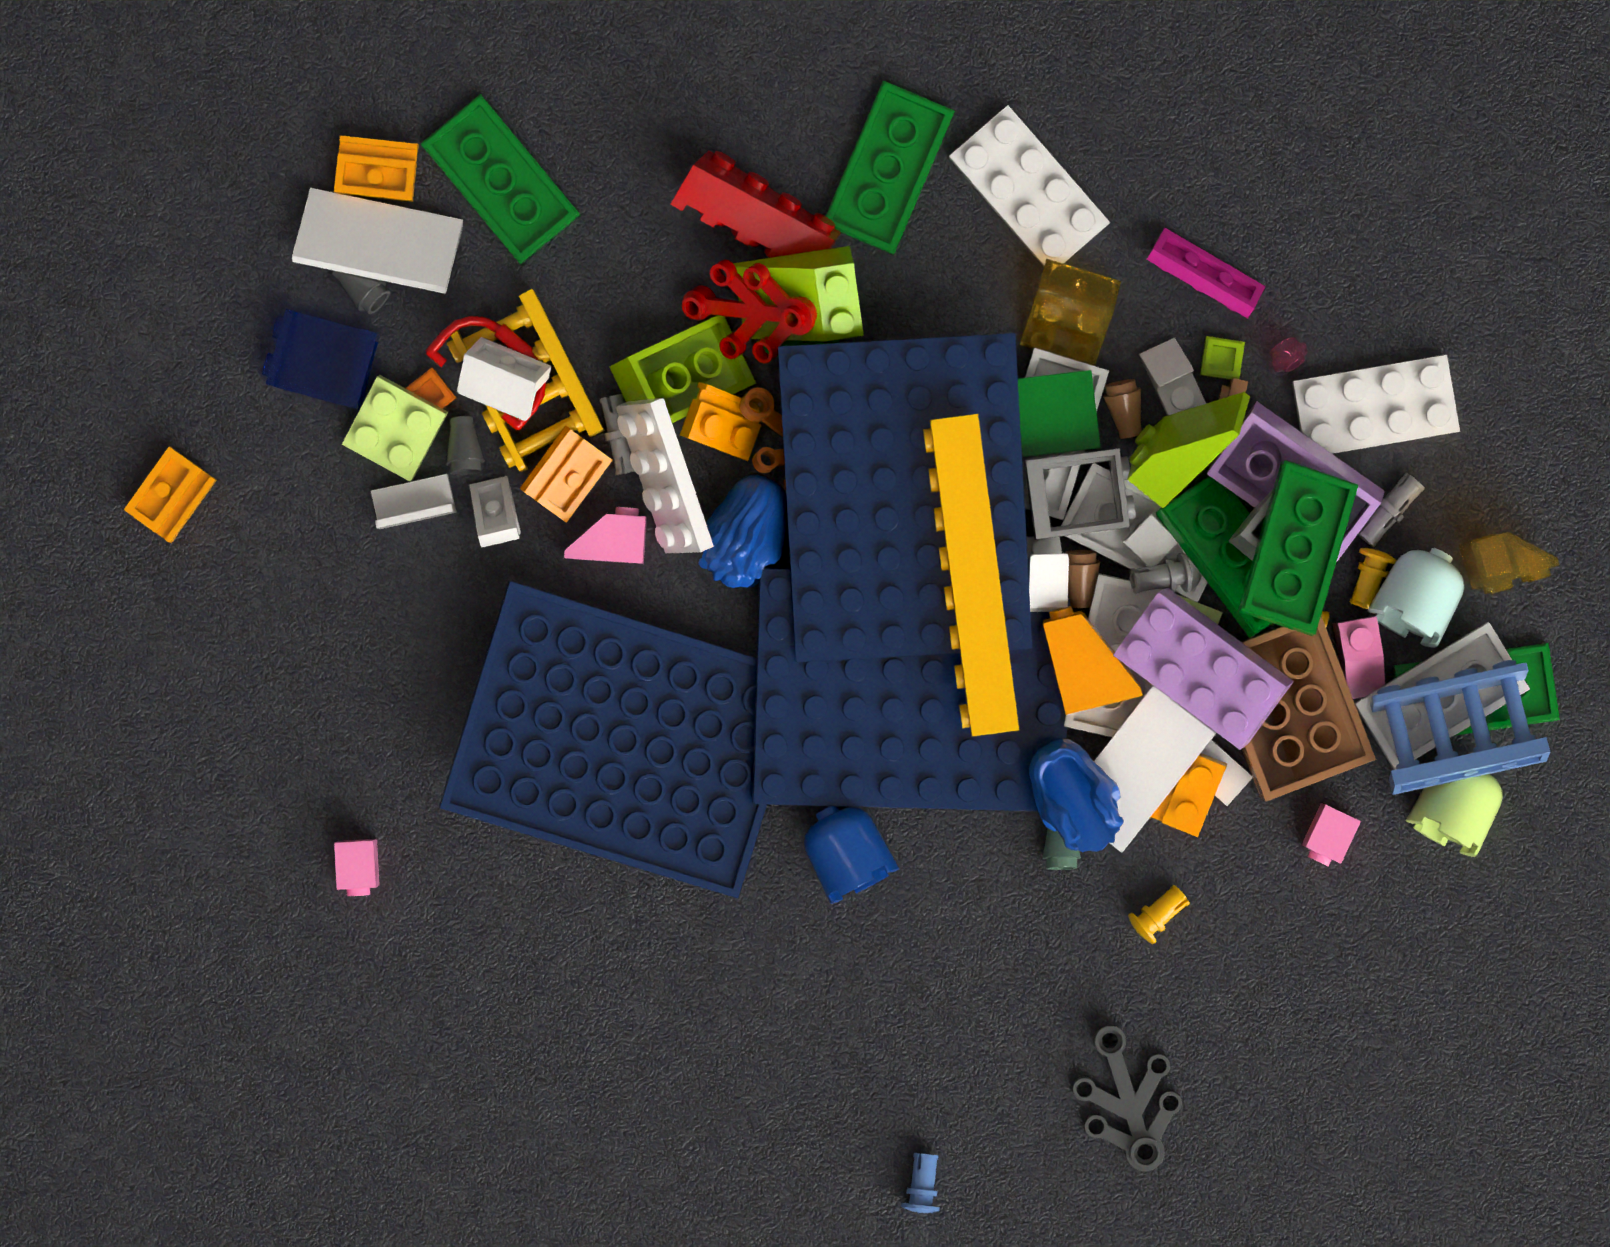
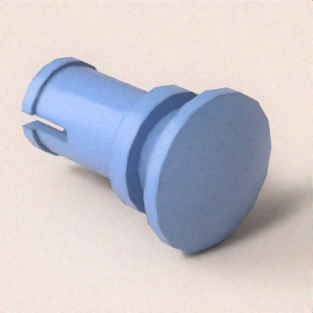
[901,1153,940,1213]

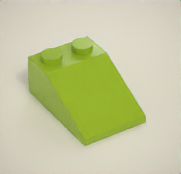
[733,246,864,341]
[609,315,756,423]
[1127,392,1250,508]

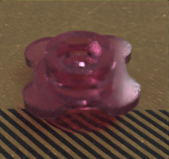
[1269,337,1308,372]

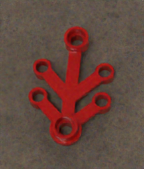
[682,259,817,363]

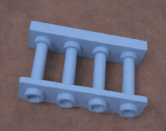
[1370,660,1550,795]

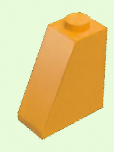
[1043,606,1143,715]

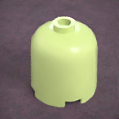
[1406,774,1503,857]

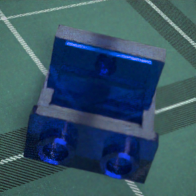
[262,309,381,410]

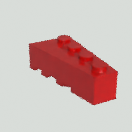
[670,150,841,258]

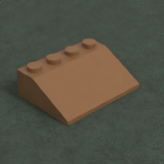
[1240,616,1376,802]

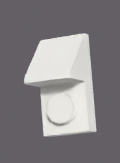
[1139,338,1206,416]
[470,476,521,548]
[1026,536,1069,612]

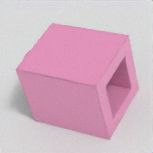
[1302,803,1361,867]
[334,839,379,896]

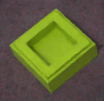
[1200,336,1245,380]

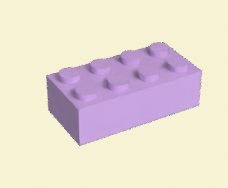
[1207,401,1385,561]
[1113,588,1294,750]

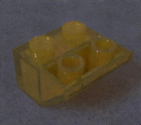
[1020,259,1121,366]
[1459,532,1559,594]

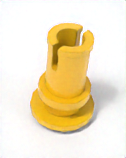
[1349,548,1397,609]
[1128,885,1190,944]

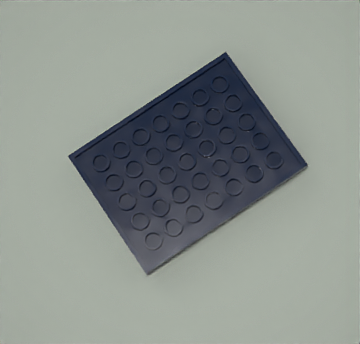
[778,333,1032,662]
[752,569,1071,811]
[438,581,767,898]

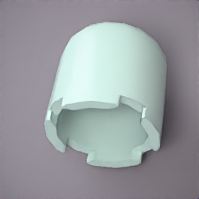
[1368,548,1464,648]

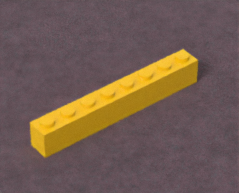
[923,414,1019,736]

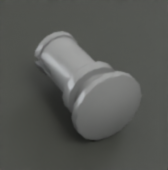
[1129,553,1192,594]

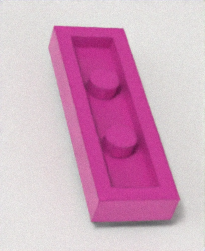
[1146,228,1266,319]

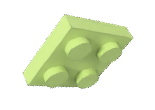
[342,375,448,482]

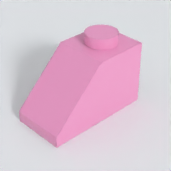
[564,507,647,564]
[1332,617,1385,699]

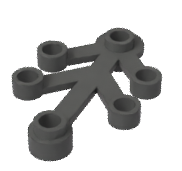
[1072,1024,1182,1171]

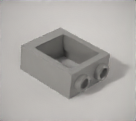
[1024,449,1136,540]

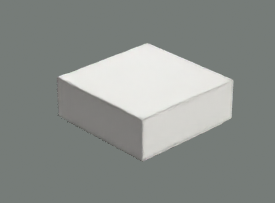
[1123,514,1177,567]

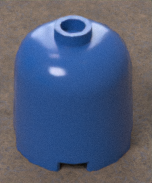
[804,806,899,904]

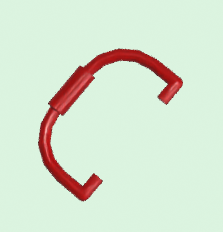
[426,316,546,430]

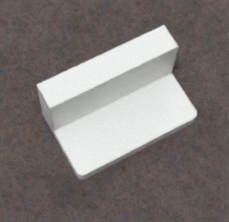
[457,337,551,421]
[371,474,456,529]

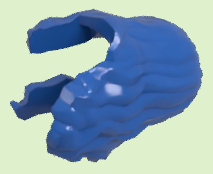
[698,475,788,588]
[1029,738,1124,852]

